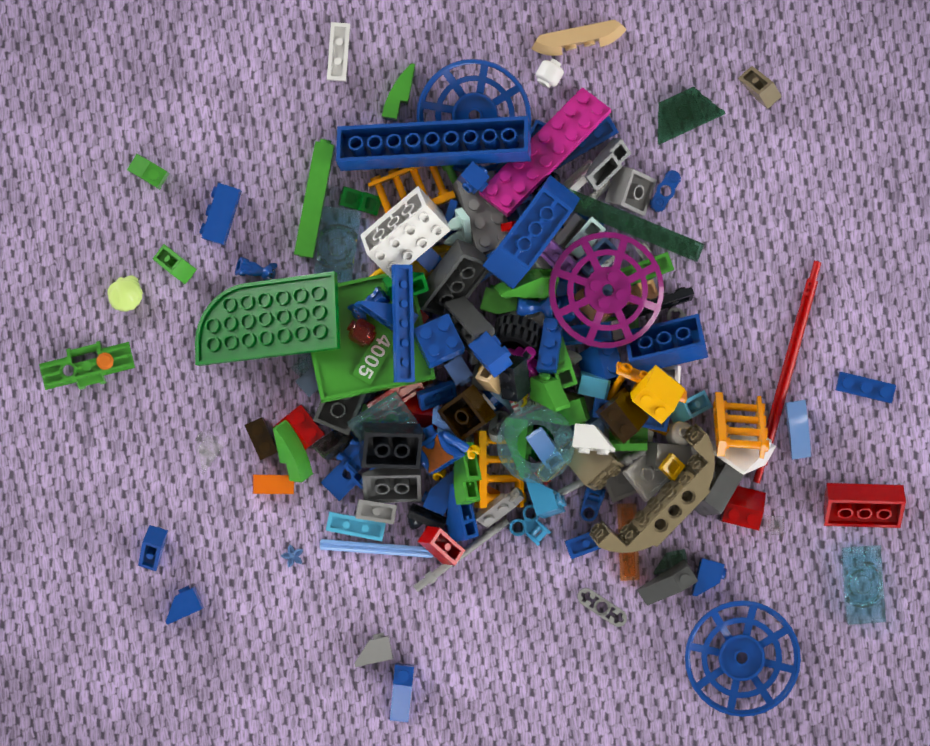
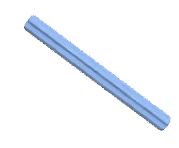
[320,539,433,558]

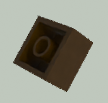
[437,384,496,441]

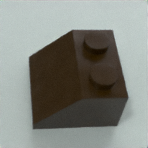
[595,387,649,444]

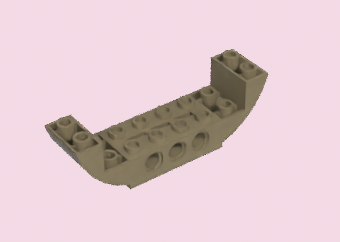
[589,423,715,553]

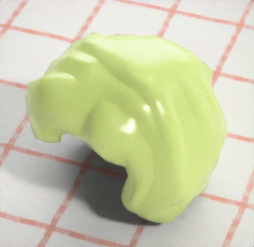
[107,275,143,312]

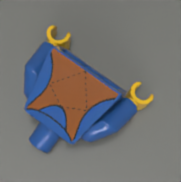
[420,425,480,481]

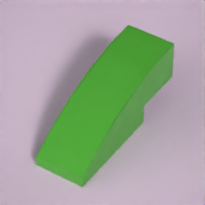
[382,63,415,121]
[273,420,313,483]
[454,442,482,505]

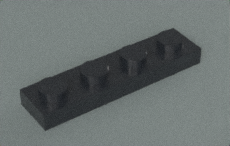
[622,287,694,319]

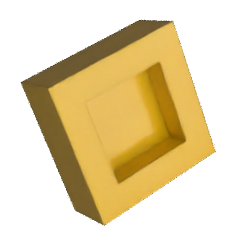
[658,453,685,481]

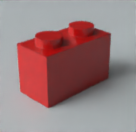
[417,526,465,566]

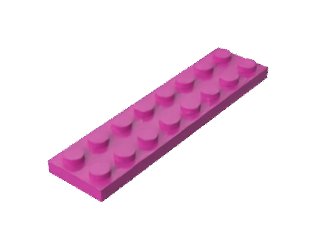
[479,87,611,217]

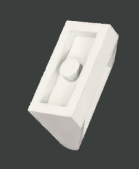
[562,159,611,210]

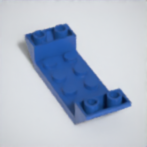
[482,175,580,289]

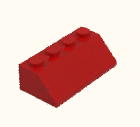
[824,483,906,528]

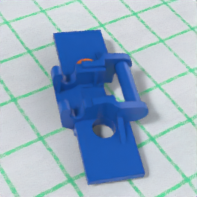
[320,419,387,501]

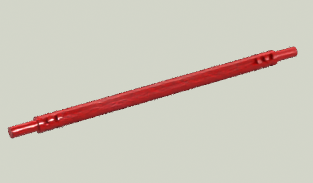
[753,260,822,484]

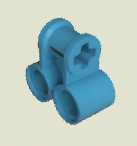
[509,504,551,546]

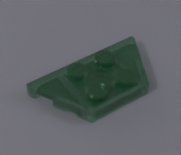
[657,87,726,146]

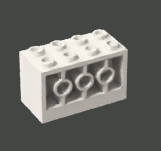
[360,186,450,279]

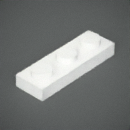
[327,22,350,82]

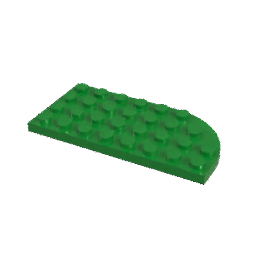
[195,271,340,366]

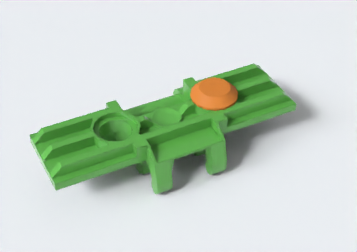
[39,341,135,390]

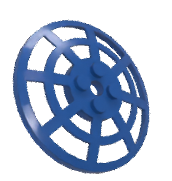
[416,59,532,173]
[685,600,801,717]

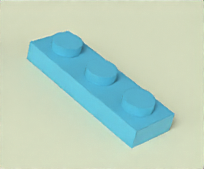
[326,512,386,542]

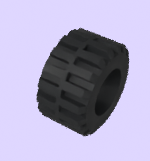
[494,314,542,356]

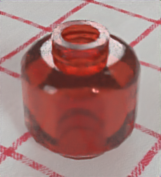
[347,318,377,347]

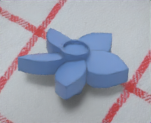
[281,544,303,568]

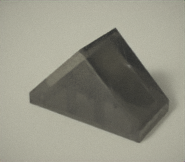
[312,430,353,461]

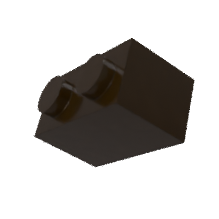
[245,417,278,460]

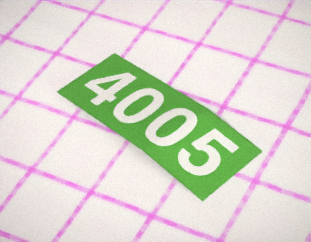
[352,328,393,385]

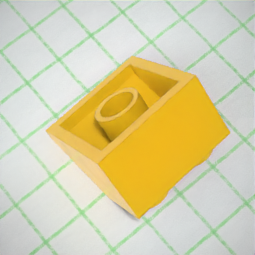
[630,365,685,424]

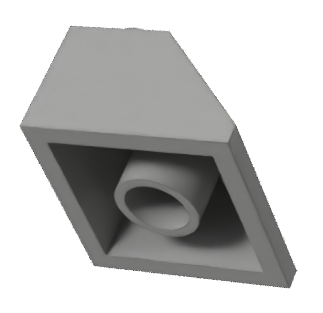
[605,167,657,216]

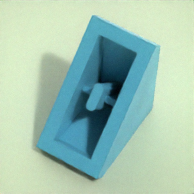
[576,371,611,400]

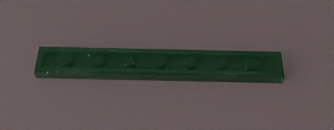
[566,187,704,262]

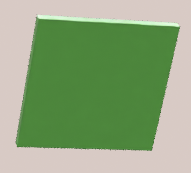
[311,273,436,403]

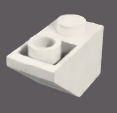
[572,423,615,455]

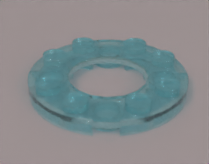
[497,405,575,483]

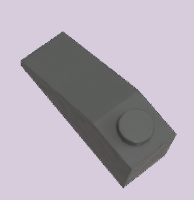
[636,559,698,606]

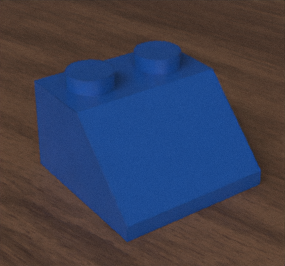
[578,339,621,385]

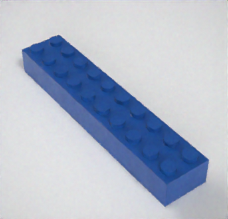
[336,116,531,171]

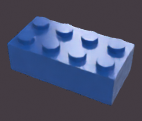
[624,314,708,372]

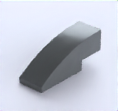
[585,138,631,192]

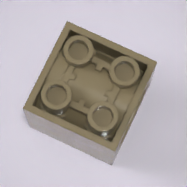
[562,447,624,491]

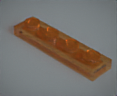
[617,503,640,581]

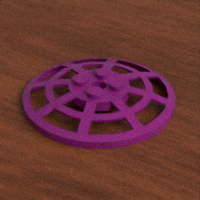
[548,232,664,348]

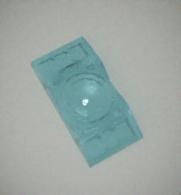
[314,206,361,283]
[842,545,886,625]

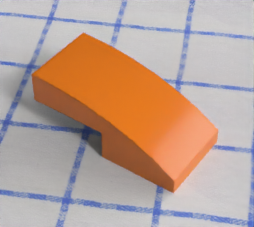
[253,474,294,494]

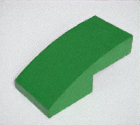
[338,186,381,216]

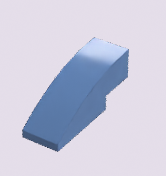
[784,400,811,460]

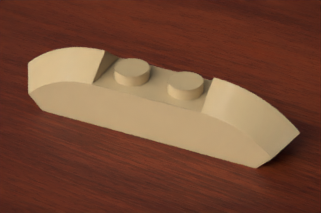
[531,19,627,56]

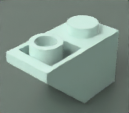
[565,217,606,259]

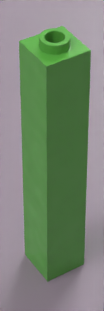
[294,139,335,259]

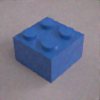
[414,314,465,369]

